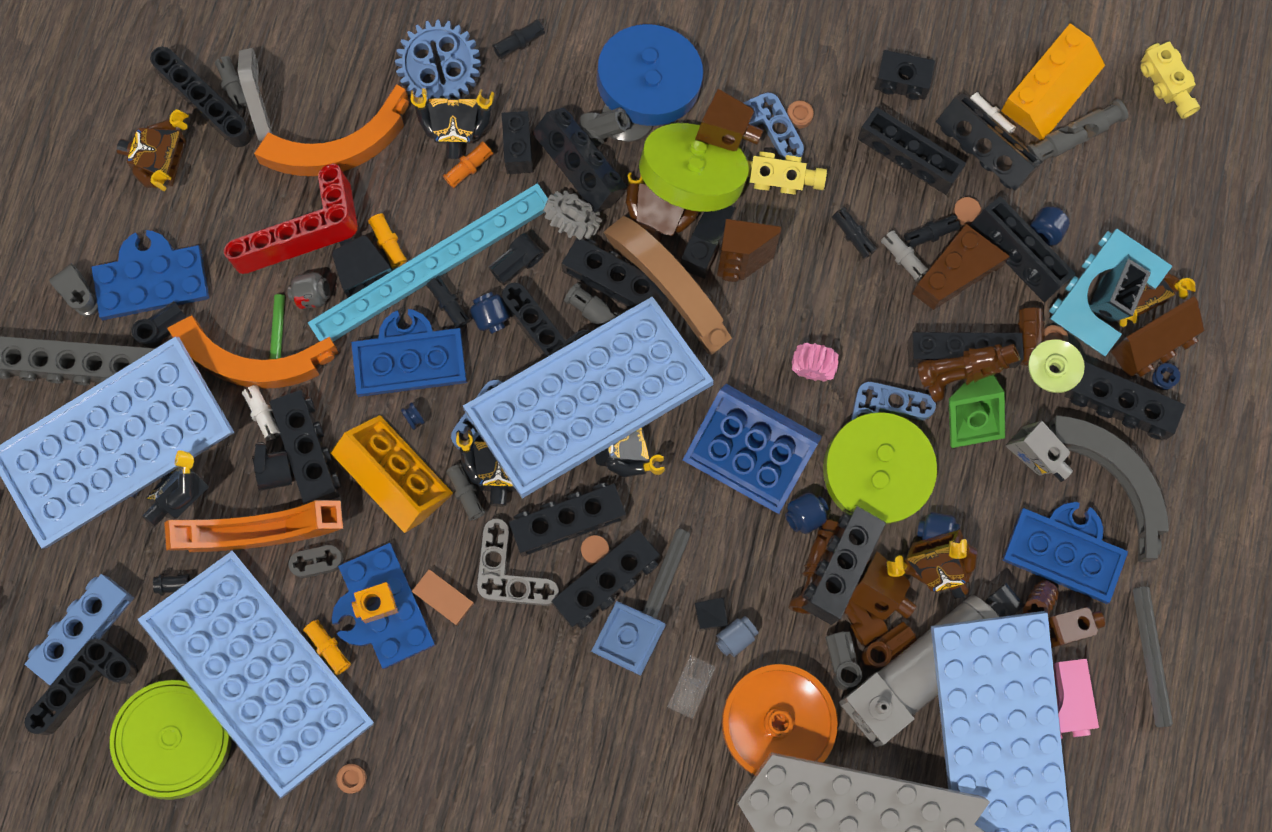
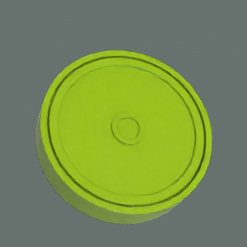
[639,123,749,212]
[823,413,937,525]
[110,680,231,800]

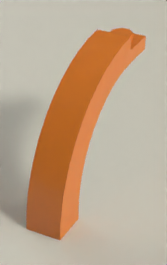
[254,84,409,176]
[167,315,339,389]
[164,500,343,552]

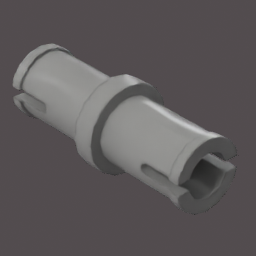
[881,230,929,281]

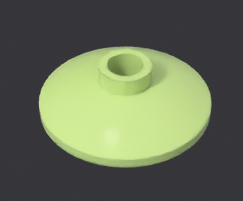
[1028,339,1085,393]

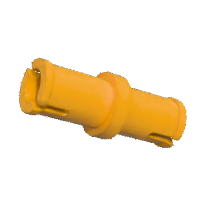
[368,213,407,268]
[303,619,351,675]

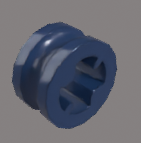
[1152,363,1180,390]
[400,402,425,430]

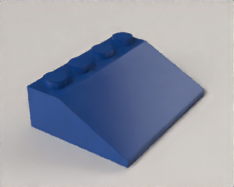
[683,384,822,514]

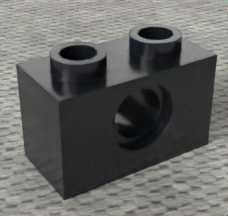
[874,50,935,100]
[501,111,533,174]

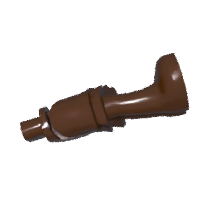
[918,344,1020,403]
[788,520,845,621]

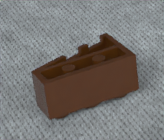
[912,224,1010,310]

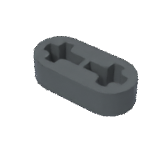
[289,545,343,578]

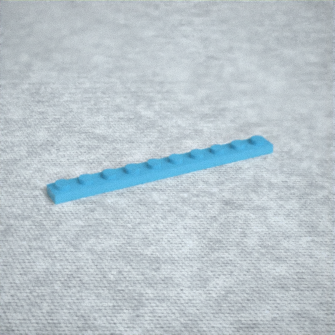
[308,183,548,341]

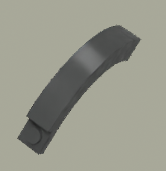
[1050,416,1169,562]

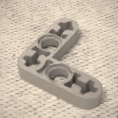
[238,48,272,141]
[477,519,559,606]

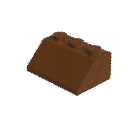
[717,219,781,282]
[1111,296,1204,379]

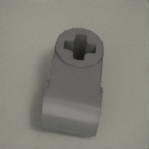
[49,263,98,317]

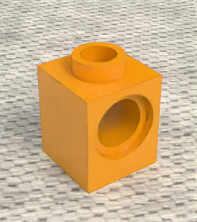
[351,582,398,623]

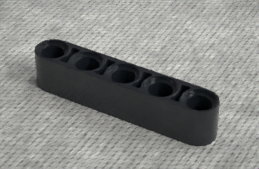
[150,46,251,147]

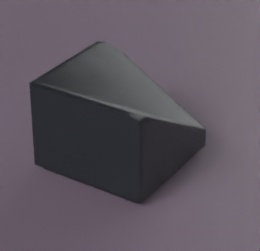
[695,597,728,631]

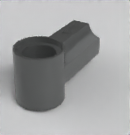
[580,107,630,146]
[825,632,862,691]

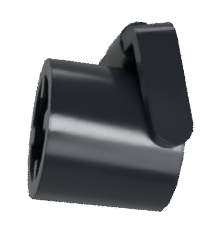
[252,442,292,491]

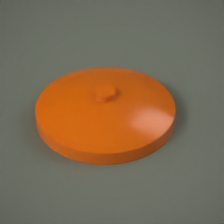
[722,664,838,775]

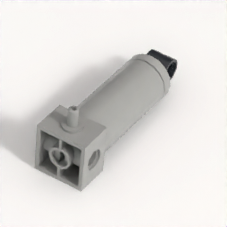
[838,583,1024,747]

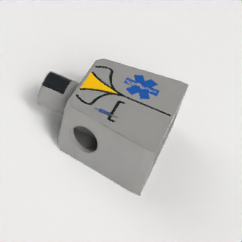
[1005,421,1073,482]

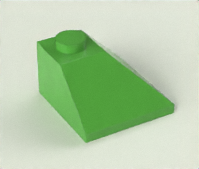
[949,375,1005,448]

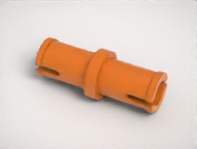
[443,141,494,189]

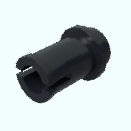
[153,573,191,596]

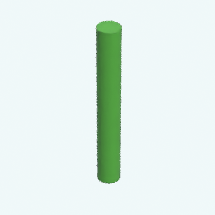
[270,294,285,359]

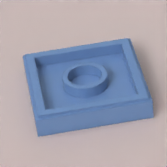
[591,601,666,676]

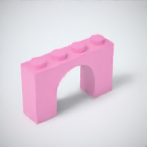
[1053,659,1099,739]

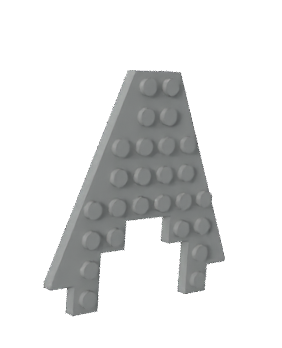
[737,752,990,832]

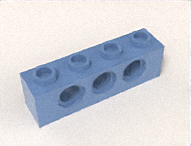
[24,574,134,686]

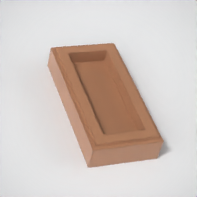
[412,569,474,626]

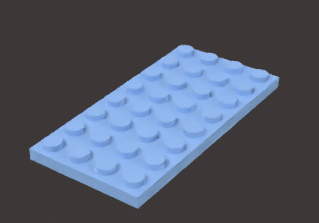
[463,296,713,498]
[0,336,234,549]
[138,551,374,799]
[931,611,1071,832]

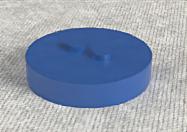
[596,24,703,126]

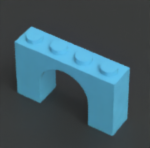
[1049,229,1172,356]

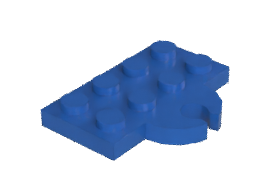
[92,230,209,320]
[351,309,467,397]
[1002,502,1128,604]
[332,543,436,669]

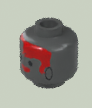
[287,272,330,309]

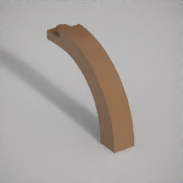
[604,216,732,355]

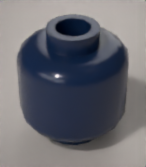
[1030,206,1070,246]
[470,292,510,334]
[785,493,828,534]
[917,512,960,540]

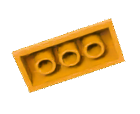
[1001,23,1105,141]
[331,415,453,533]

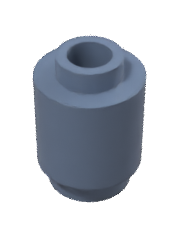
[716,616,759,657]

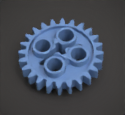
[395,20,481,103]

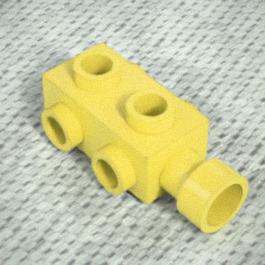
[1141,41,1201,119]
[747,151,827,195]

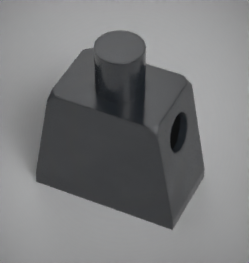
[332,235,392,298]
[1090,258,1151,322]

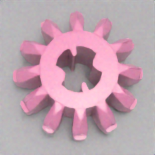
[792,343,839,382]

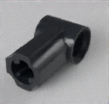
[489,233,544,285]
[132,301,187,349]

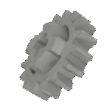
[543,191,602,240]

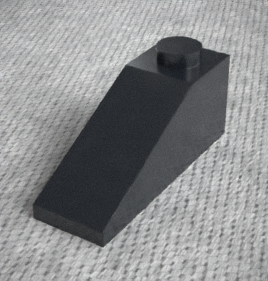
[681,205,736,279]

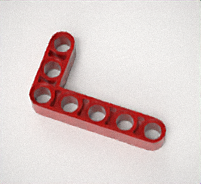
[224,164,358,274]

